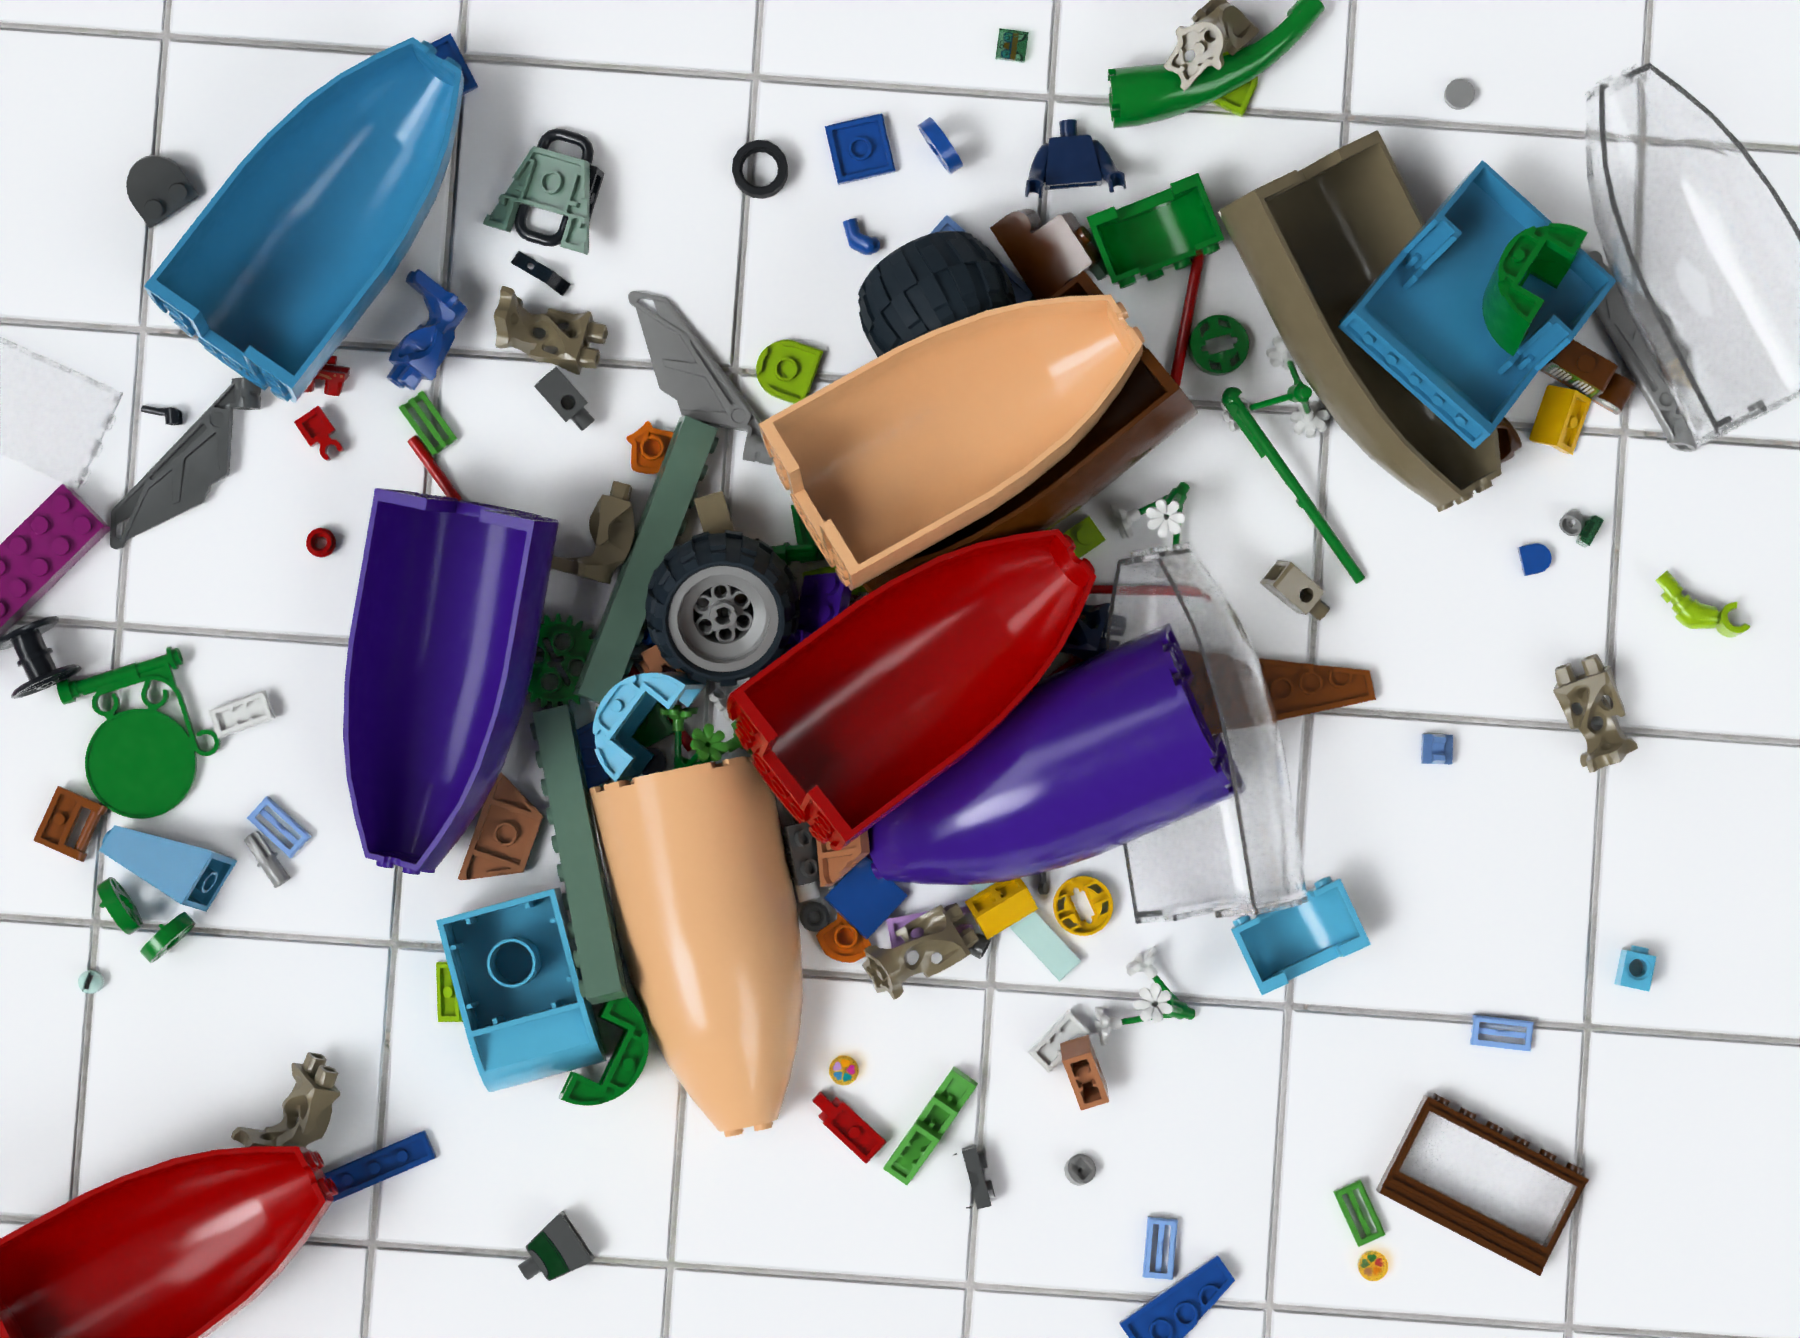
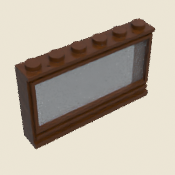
[1376,1093,1589,1276]

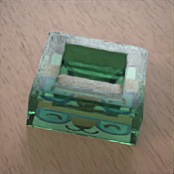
[995,28,1029,63]
[1575,515,1604,548]

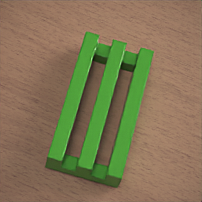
[398,390,458,456]
[1333,1179,1386,1247]

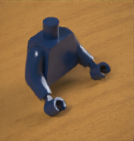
[1025,119,1127,198]

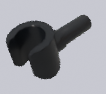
[141,405,183,426]

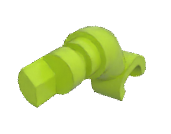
[1655,570,1750,638]

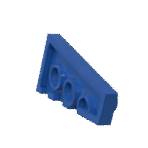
[1119,1254,1235,1338]

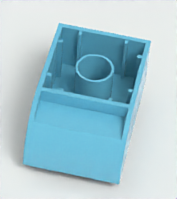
[436,887,607,1093]

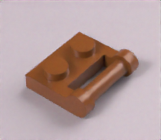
[33,786,108,862]

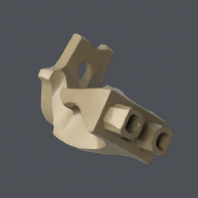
[1163,0,1260,91]
[493,286,608,375]
[551,480,635,584]
[1553,654,1638,773]
[862,903,979,1000]
[231,1052,341,1148]

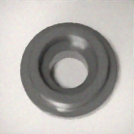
[800,902,830,932]

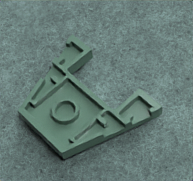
[483,146,590,255]

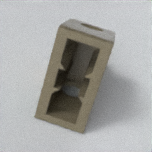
[1260,560,1330,621]

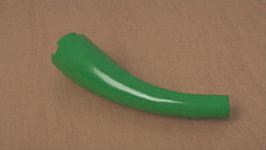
[1107,0,1325,129]

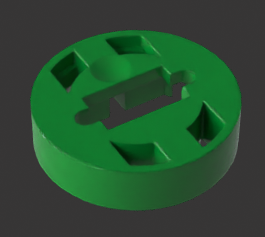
[1188,315,1249,376]
[97,877,143,935]
[140,912,196,964]

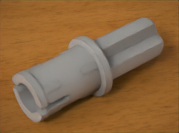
[244,831,291,888]

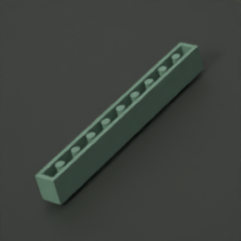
[573,415,719,704]
[530,704,628,1005]

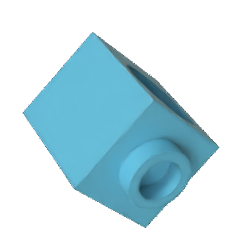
[1614,945,1657,992]

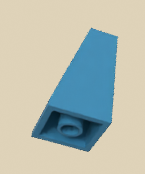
[99,825,237,912]

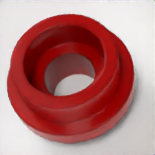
[306,528,336,558]

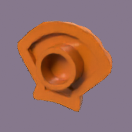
[626,421,674,474]
[816,912,871,963]

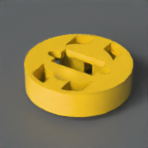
[1053,876,1113,936]

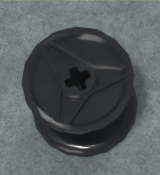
[0,616,82,699]

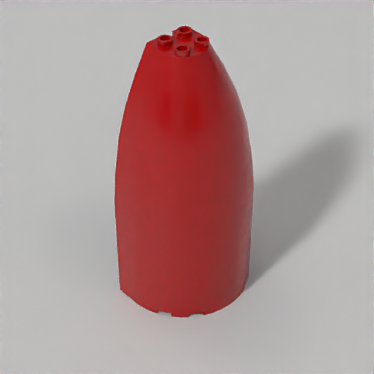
[727,529,1097,851]
[0,1146,338,1338]

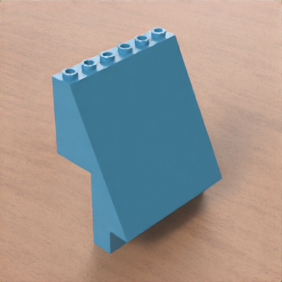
[1338,160,1617,449]

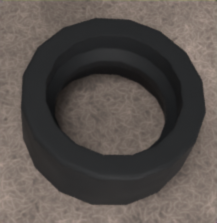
[732,140,788,199]

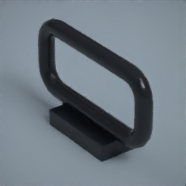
[514,129,605,247]

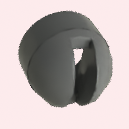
[968,933,991,959]

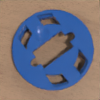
[917,117,963,175]

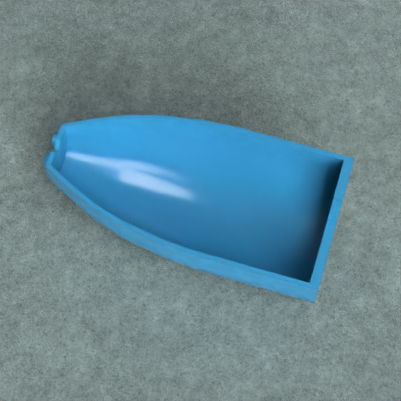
[144,37,464,403]

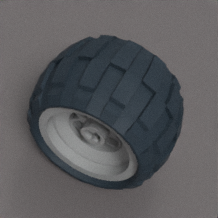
[858,231,1016,357]
[645,530,800,686]

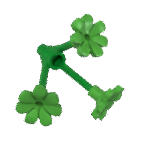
[659,705,753,770]

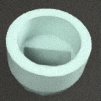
[78,970,104,994]

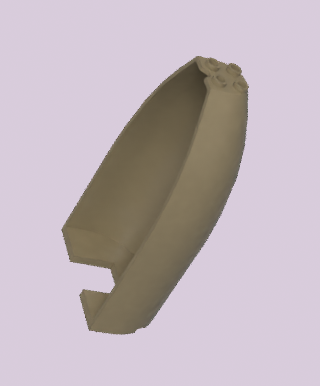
[1217,130,1502,513]

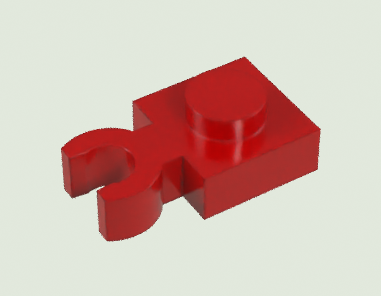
[294,405,344,462]

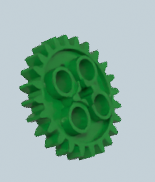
[527,613,594,708]

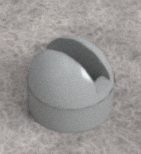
[1559,510,1586,536]

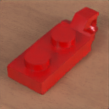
[812,1091,887,1164]

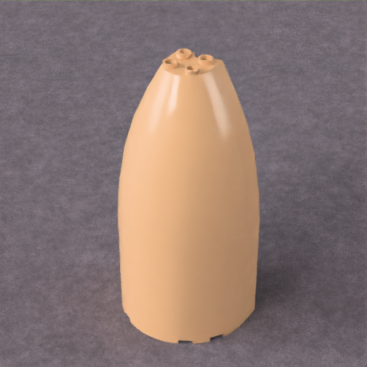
[759,294,1145,591]
[589,755,803,1137]

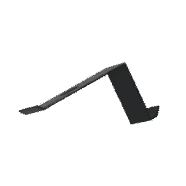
[511,251,571,296]

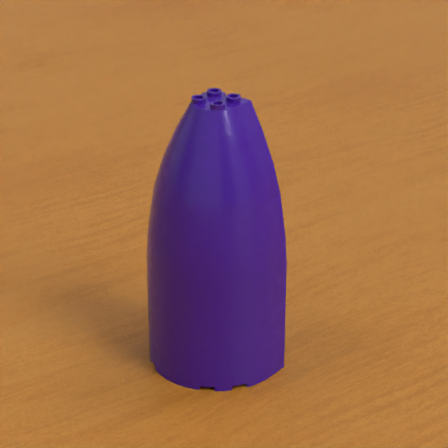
[343,488,559,875]
[868,623,1244,885]

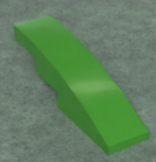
[883,1066,978,1186]

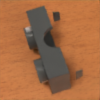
[952,1145,996,1210]

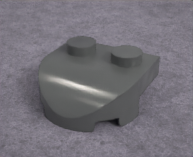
[126,155,199,228]

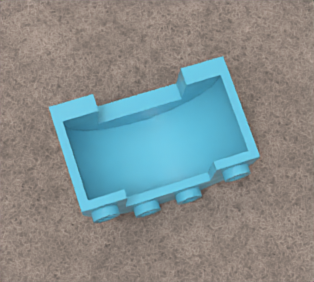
[592,671,707,782]
[1231,876,1371,995]

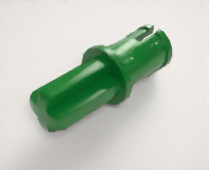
[771,542,818,566]

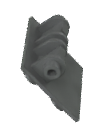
[781,822,820,886]

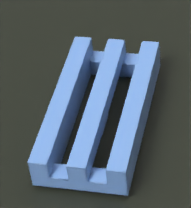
[247,796,312,858]
[1470,1015,1534,1052]
[1142,1216,1178,1280]

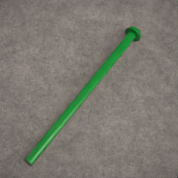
[1221,387,1365,584]

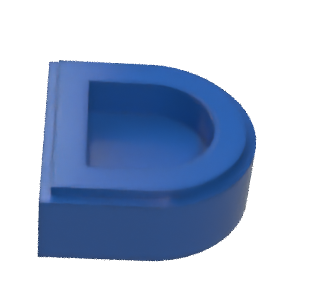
[1517,543,1552,577]

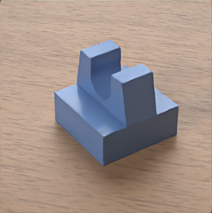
[1421,734,1453,765]

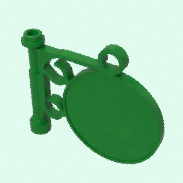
[56,646,221,819]

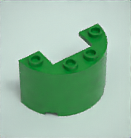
[1086,173,1225,289]
[1482,223,1588,357]
[558,997,649,1106]

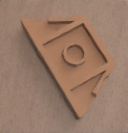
[458,772,544,880]
[816,830,870,887]

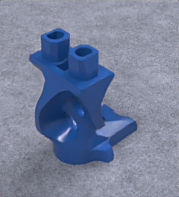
[386,269,468,390]

